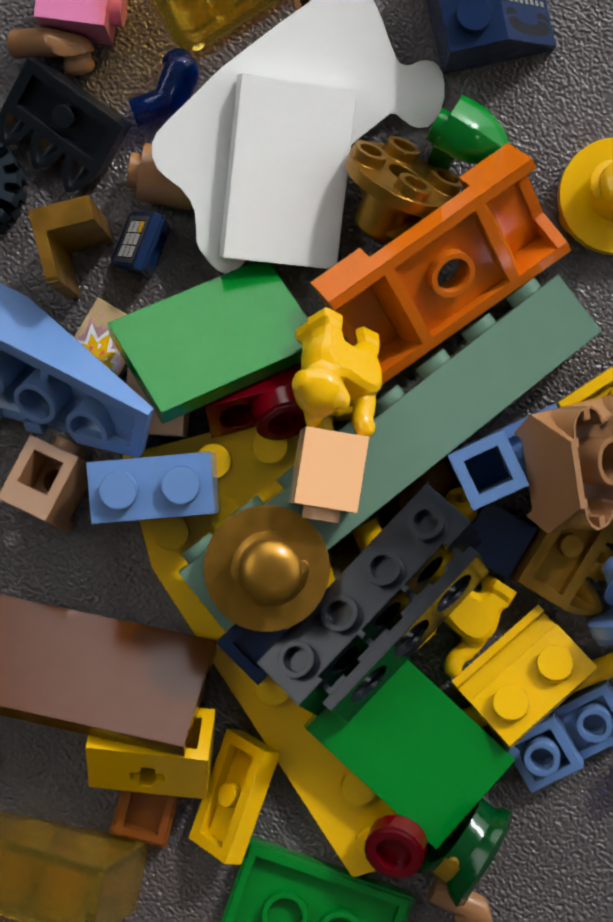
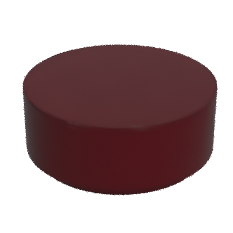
[251,386,308,440]
[364,815,427,878]

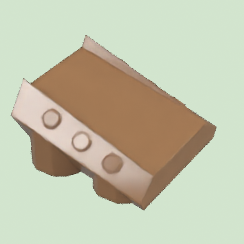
[514,394,613,534]

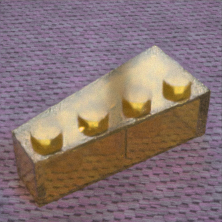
[0,810,149,922]

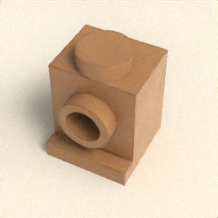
[0,435,88,534]

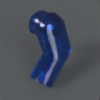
[128,48,199,127]

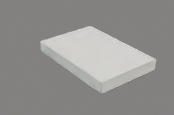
[219,73,357,269]

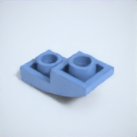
[502,680,613,793]

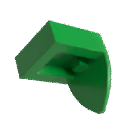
[426,94,509,170]

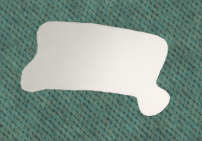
[152,0,445,274]

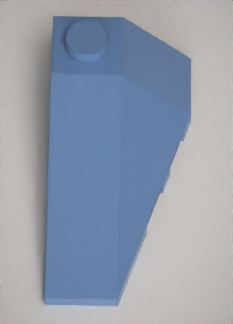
[0,283,154,458]

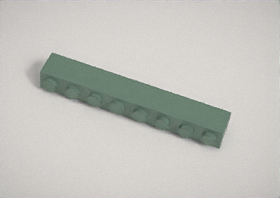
[179,275,602,632]

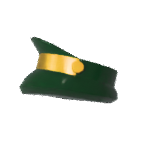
[416,798,512,907]

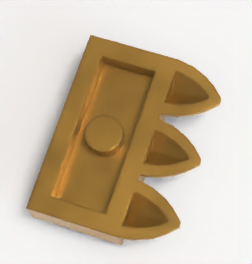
[511,519,613,616]

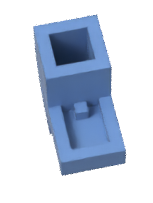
[447,404,558,511]

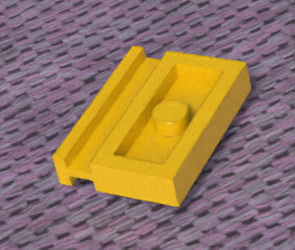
[451,604,598,749]

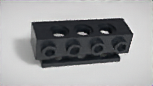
[257,483,489,722]

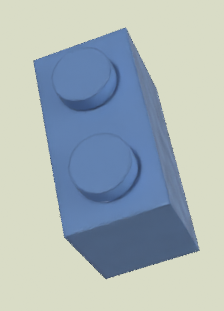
[86,452,220,524]

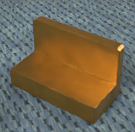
[27,195,113,299]

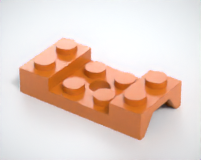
[310,143,571,385]

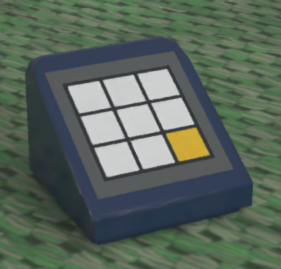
[111,211,170,280]

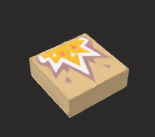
[74,297,128,378]

